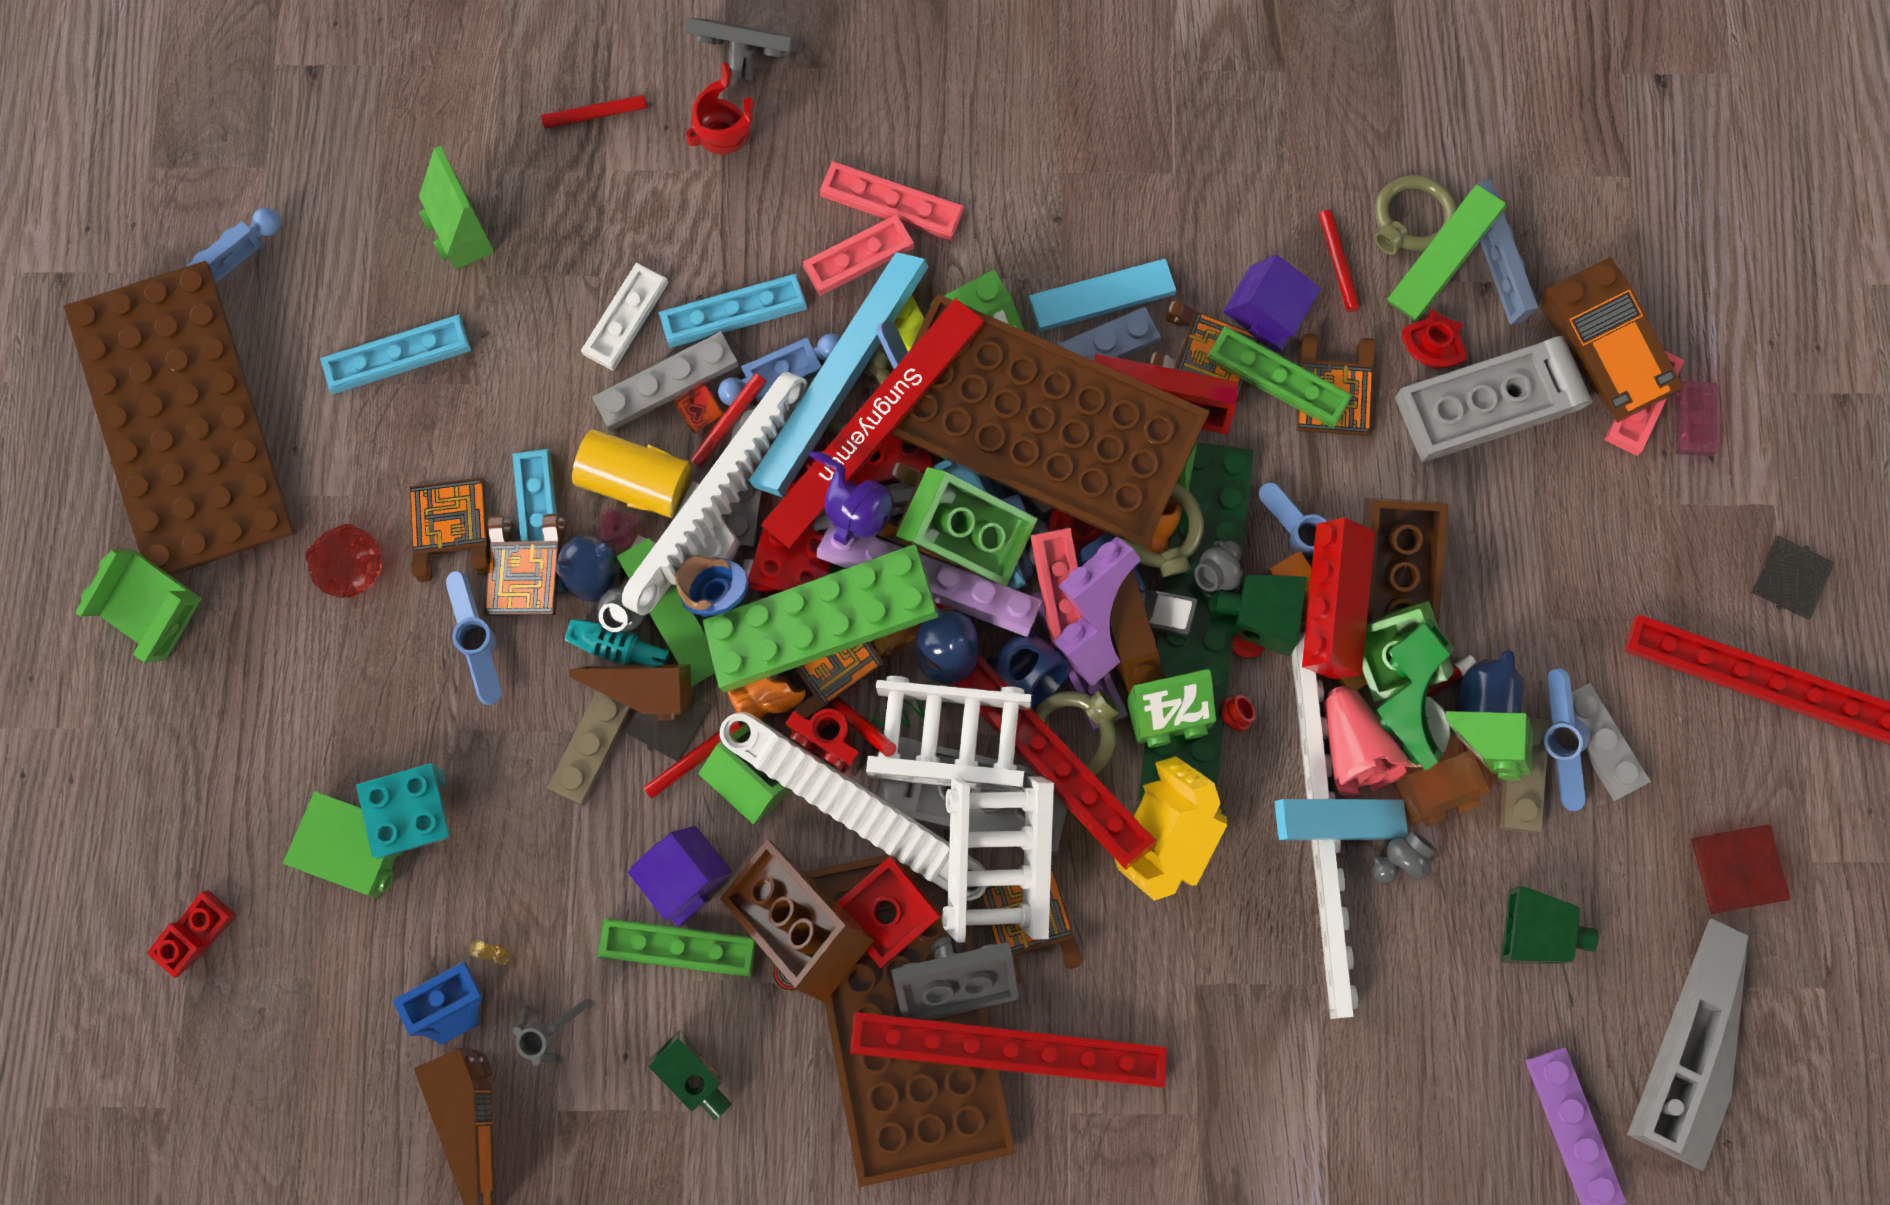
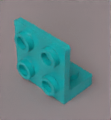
[356,763,450,859]

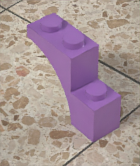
[1053,537,1141,686]

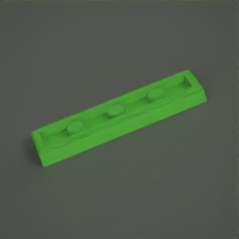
[1387,184,1507,322]
[1206,326,1353,429]
[617,538,715,686]
[597,918,757,977]

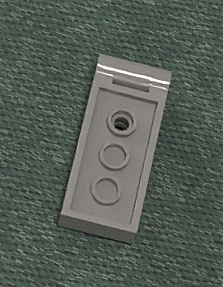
[1395,336,1593,463]
[877,736,1067,856]

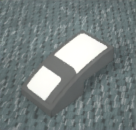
[1141,590,1198,638]

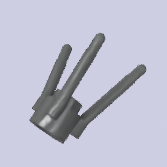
[512,998,591,1066]

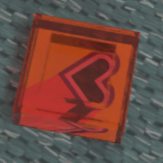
[673,382,724,433]

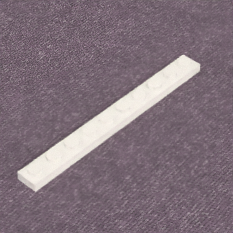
[1291,633,1358,1019]

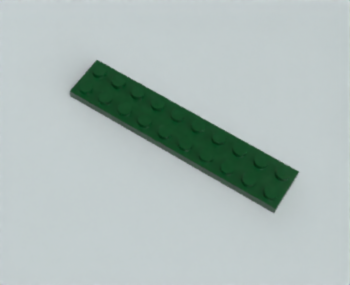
[1137,442,1254,801]

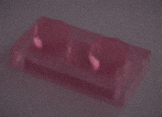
[1675,381,1718,457]

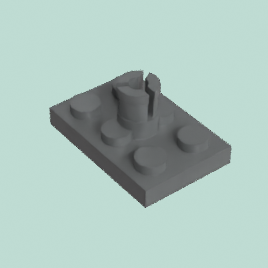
[685,18,803,80]
[891,936,1019,1020]

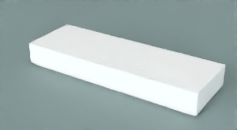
[581,263,668,371]

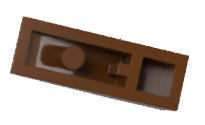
[1110,569,1164,694]
[569,664,692,721]

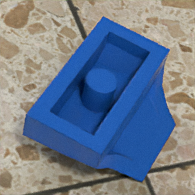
[392,962,483,1045]

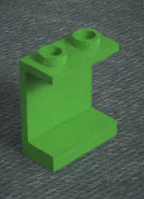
[75,549,202,663]
[282,791,404,899]

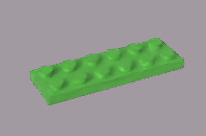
[703,544,939,693]

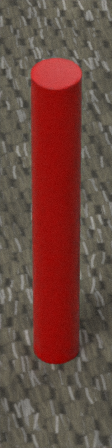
[541,94,647,129]
[1318,210,1360,312]
[690,372,767,468]
[829,697,897,757]
[643,721,741,799]

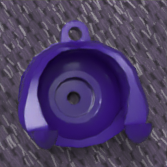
[808,452,893,545]

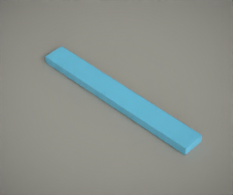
[749,252,929,497]

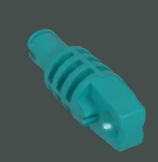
[565,619,671,665]

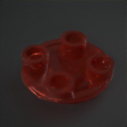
[305,524,382,598]

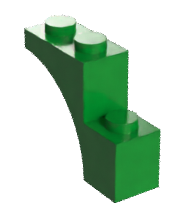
[1377,619,1455,771]

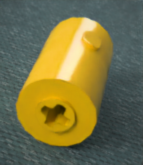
[572,429,693,518]

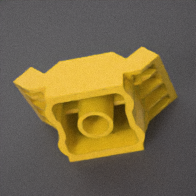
[1114,756,1227,901]

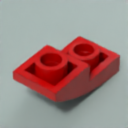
[147,890,236,978]

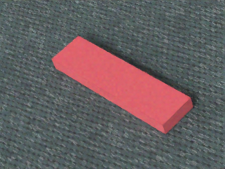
[820,161,964,242]

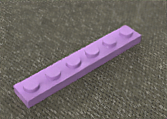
[816,521,1042,637]

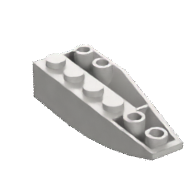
[1627,919,1748,1171]

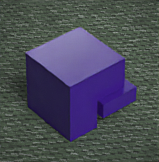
[1223,254,1321,352]
[628,826,733,927]

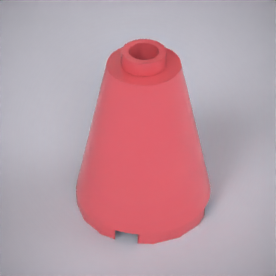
[1323,686,1411,796]

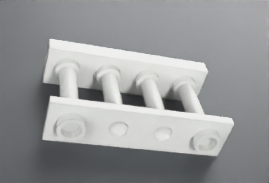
[866,676,1031,792]
[942,776,1054,943]

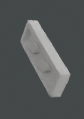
[1570,683,1651,801]

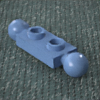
[185,207,281,283]
[718,333,841,406]

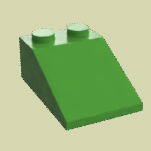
[419,146,494,270]
[896,467,1038,587]

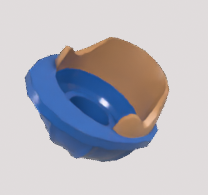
[675,555,749,617]

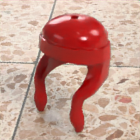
[686,62,755,155]

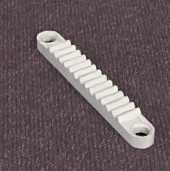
[622,372,808,615]
[720,712,987,901]

